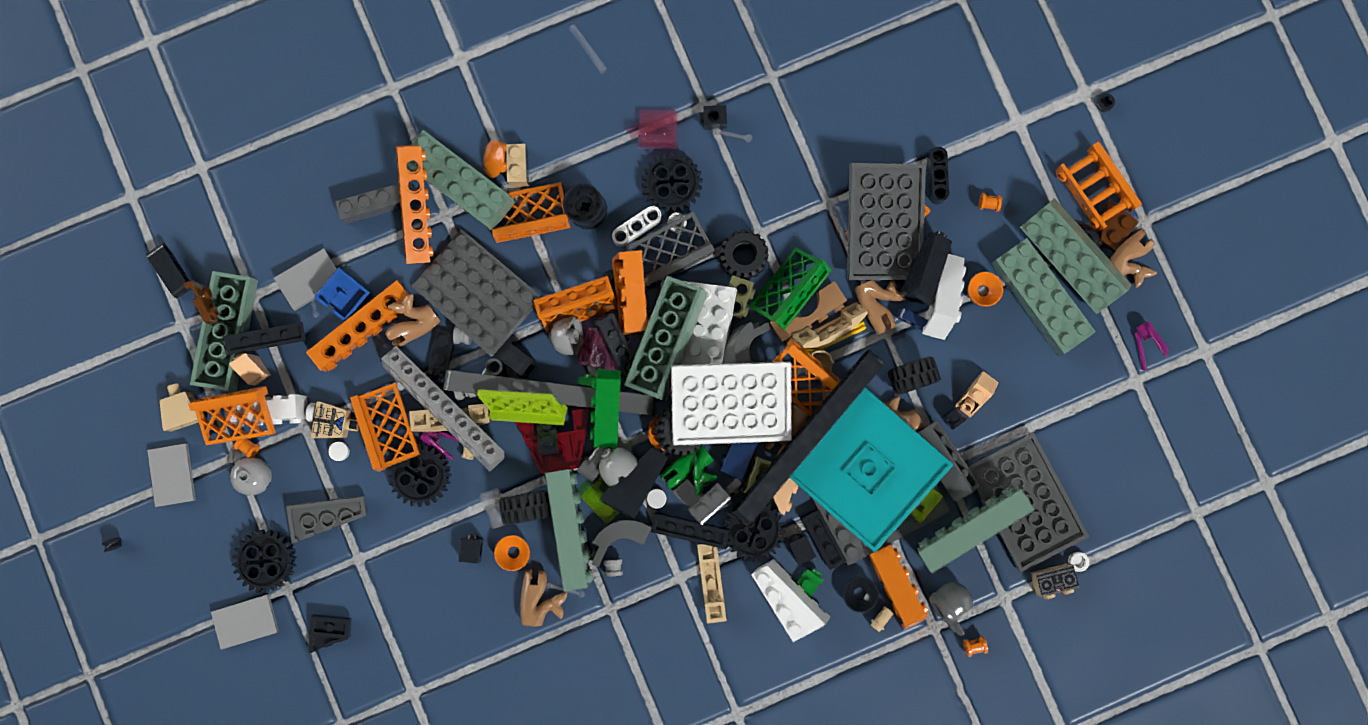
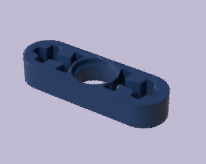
[896,308,950,341]

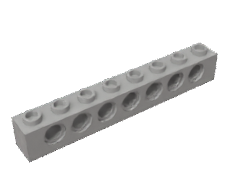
[381,346,504,471]

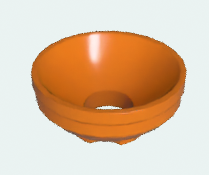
[967,272,1003,307]
[494,535,530,571]

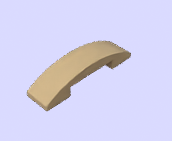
[792,302,868,348]
[409,404,490,432]
[697,544,727,623]

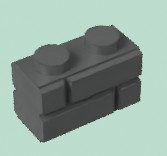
[688,483,731,525]

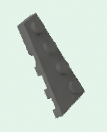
[286,495,368,544]

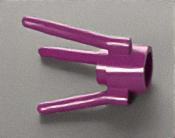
[1134,321,1169,371]
[420,431,459,464]

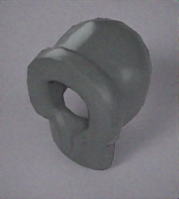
[929,582,974,636]

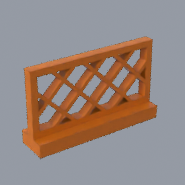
[492,182,571,243]
[533,276,618,333]
[772,338,841,416]
[350,383,421,472]
[188,386,276,445]

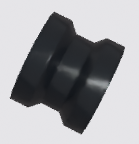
[942,406,968,430]

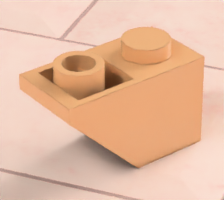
[229,353,271,386]
[955,371,999,417]
[773,478,798,515]

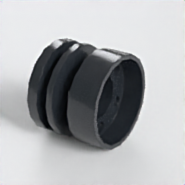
[563,183,608,230]

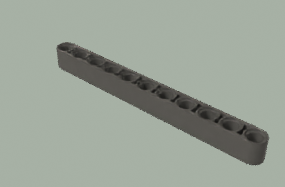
[443,370,656,416]

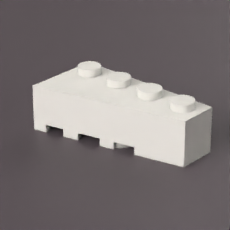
[922,254,966,340]
[224,394,308,427]
[751,559,831,642]

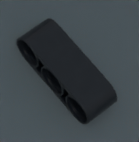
[927,146,949,205]
[146,243,191,299]

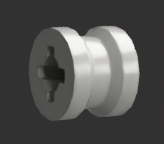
[453,325,472,345]
[603,559,623,577]

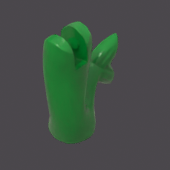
[660,444,717,496]

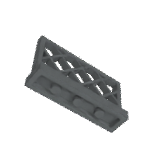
[626,212,715,288]

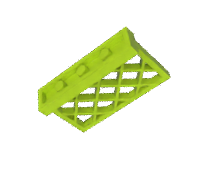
[477,390,567,425]

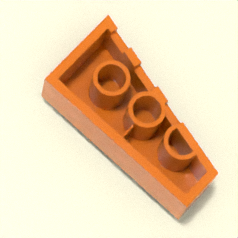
[612,250,649,335]
[869,545,928,631]

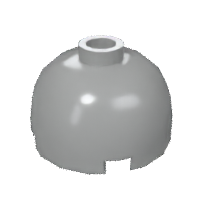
[549,317,583,355]
[599,448,637,486]
[230,457,272,495]

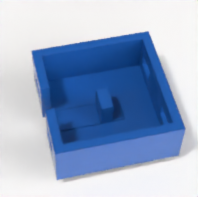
[314,267,370,322]

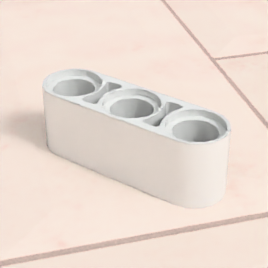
[612,206,661,247]

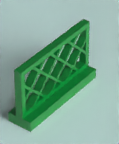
[749,247,832,331]

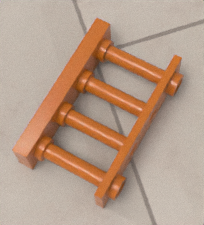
[1055,141,1142,232]

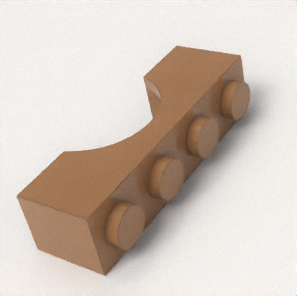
[769,281,847,343]

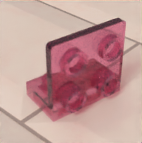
[638,110,677,149]
[578,327,630,370]

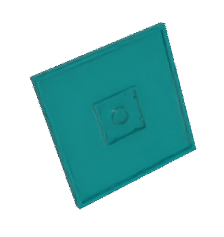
[790,388,954,552]

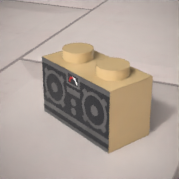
[506,144,529,187]
[1030,563,1080,599]

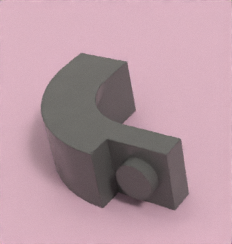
[724,322,771,364]
[673,478,742,510]
[590,520,652,567]

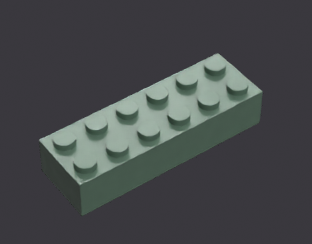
[406,130,515,232]
[1020,198,1131,314]
[991,238,1096,356]
[190,271,258,392]
[624,276,708,401]
[545,469,593,591]
[917,486,1035,573]

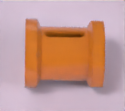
[979,193,1002,212]
[233,439,261,458]
[963,636,988,657]

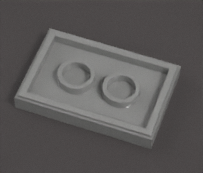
[274,249,337,311]
[147,444,196,507]
[211,594,279,649]

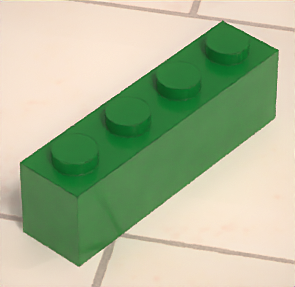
[590,369,621,448]

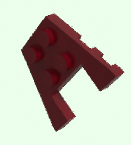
[515,408,590,474]

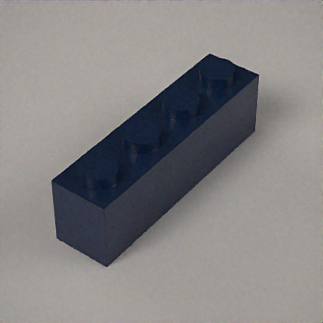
[719,442,758,480]

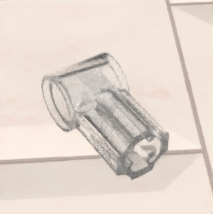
[480,487,505,529]

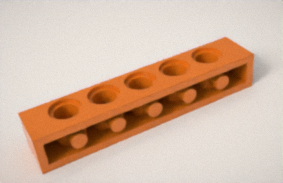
[395,145,433,264]
[306,280,415,372]

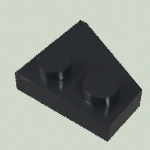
[308,614,352,653]

